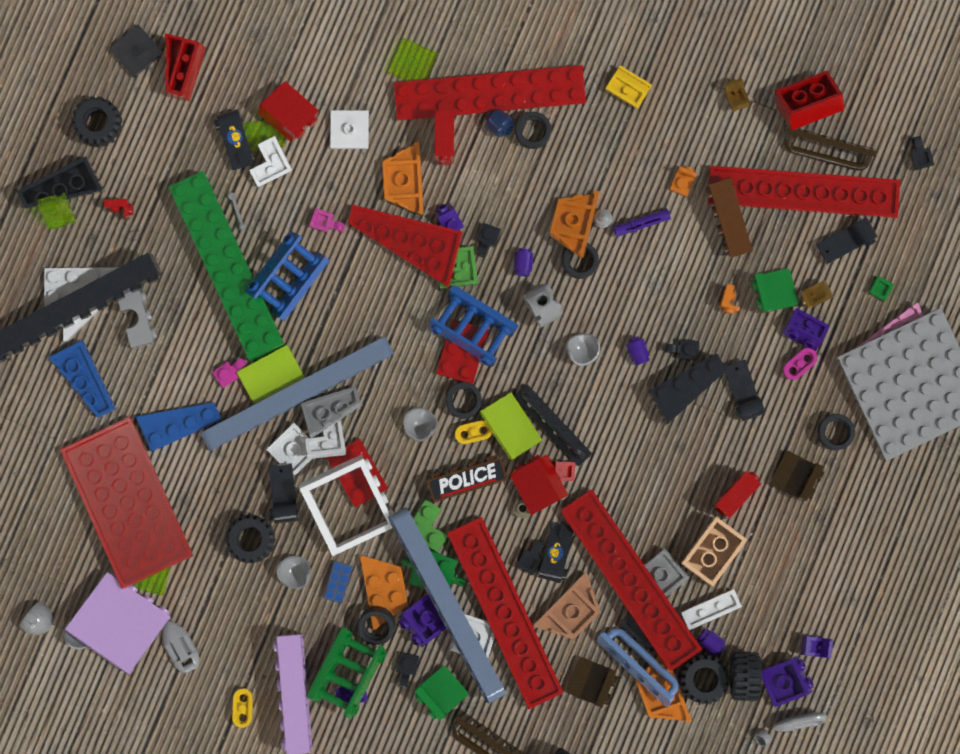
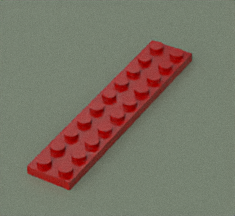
[394,65,586,121]
[707,166,900,219]
[560,489,702,672]
[447,517,564,709]

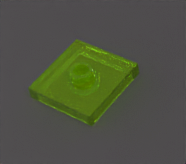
[388,38,438,81]

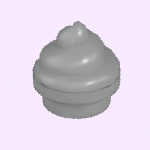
[593,209,612,228]

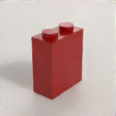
[257,81,319,143]
[435,110,454,166]
[509,454,569,515]
[712,471,761,519]

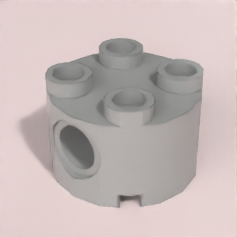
[522,283,563,328]

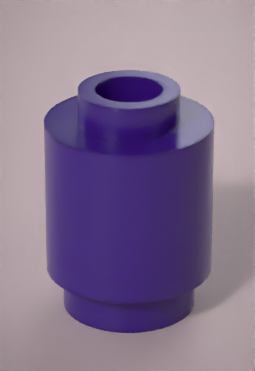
[513,248,534,277]
[626,336,650,366]
[697,628,726,657]

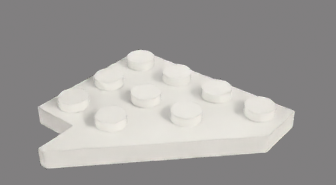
[44,267,119,342]

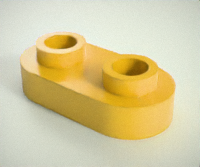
[455,420,492,444]
[232,688,253,728]

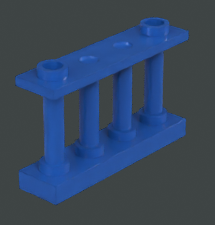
[245,230,330,321]
[428,285,519,367]

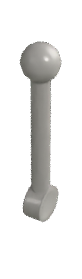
[228,192,246,230]

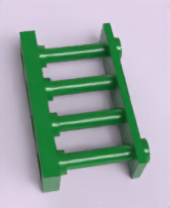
[306,627,386,720]

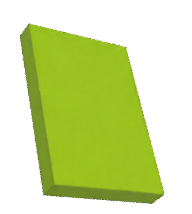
[237,345,305,405]
[479,392,542,461]

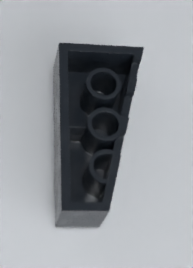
[17,156,105,209]
[648,354,726,425]

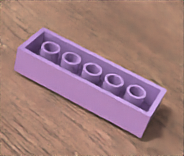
[274,633,313,754]

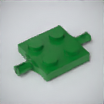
[401,550,465,590]

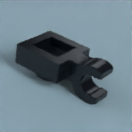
[910,135,934,171]
[477,223,501,258]
[665,340,699,360]
[516,540,544,575]
[397,653,419,688]

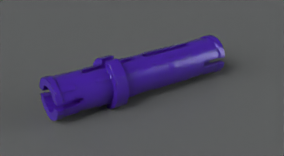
[613,208,671,238]

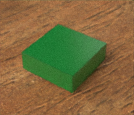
[868,276,894,302]

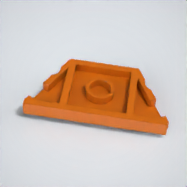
[382,142,424,216]
[550,191,599,258]
[360,556,408,630]
[635,655,692,722]

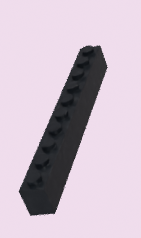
[0,252,163,363]

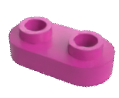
[783,348,817,380]

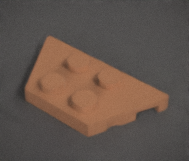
[534,572,600,640]

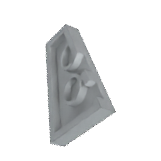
[301,386,362,438]

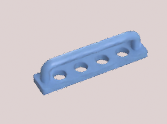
[597,628,678,707]

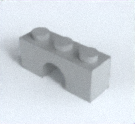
[118,290,157,349]

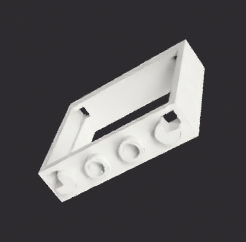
[299,454,394,556]

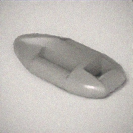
[162,621,200,674]
[771,712,827,732]

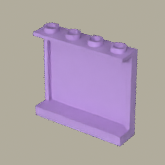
[65,572,171,676]

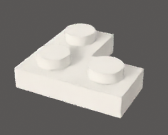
[249,136,292,187]
[305,419,346,459]

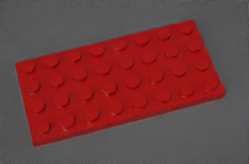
[60,417,194,589]

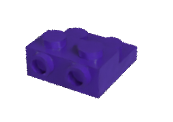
[398,594,446,647]
[762,656,814,708]

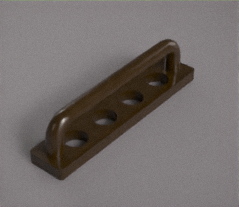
[783,125,878,171]
[452,710,525,754]

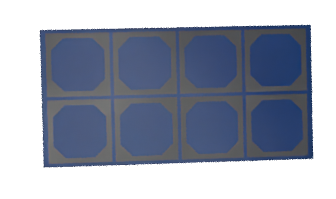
[324,561,353,603]

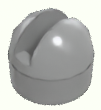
[754,730,772,747]

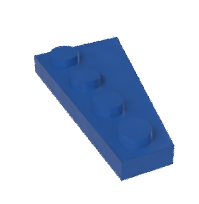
[48,340,116,418]
[136,402,222,452]

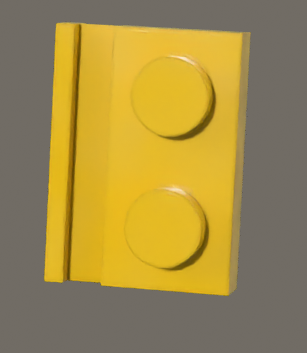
[605,65,652,109]

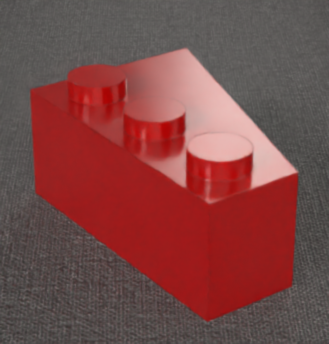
[165,33,206,102]

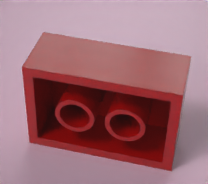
[775,70,845,131]

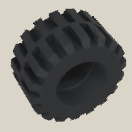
[72,96,123,147]
[225,515,276,563]
[730,651,762,701]
[679,654,730,704]

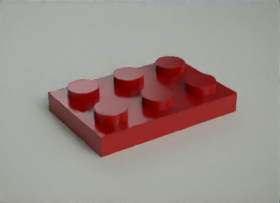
[436,319,489,384]
[327,439,389,508]

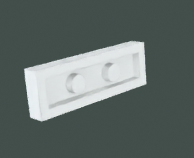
[681,589,742,630]

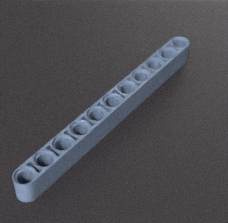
[200,337,395,451]
[388,508,506,704]

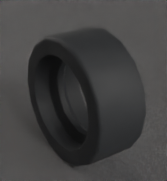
[515,112,551,149]
[562,243,599,279]
[446,382,482,419]
[817,414,855,451]
[358,606,395,645]

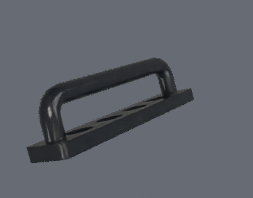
[514,384,592,466]

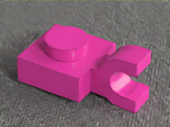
[309,208,346,233]
[212,358,248,388]

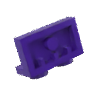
[782,308,830,351]

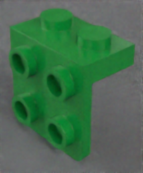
[751,269,798,314]
[415,666,468,721]

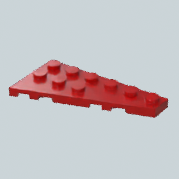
[348,205,463,287]

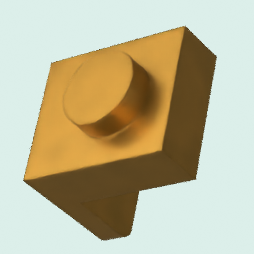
[724,78,750,112]
[801,280,834,308]

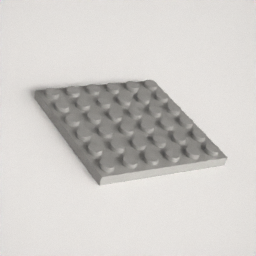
[837,308,960,461]

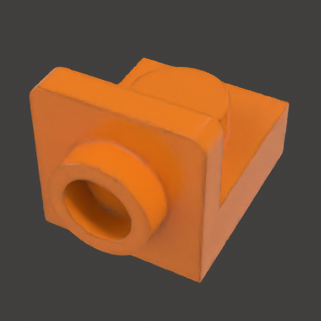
[669,165,697,197]
[719,284,740,315]

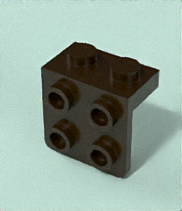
[770,451,824,502]
[566,657,618,708]

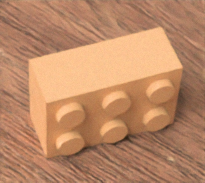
[680,517,747,587]

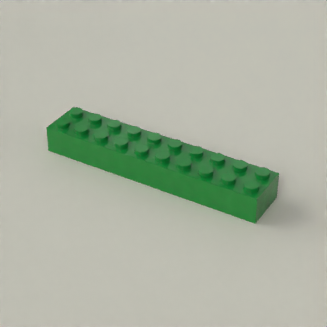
[169,171,286,361]

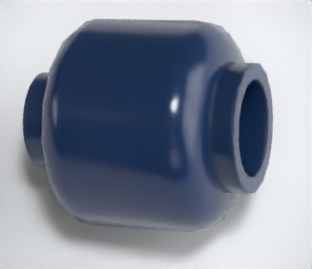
[485,109,514,137]

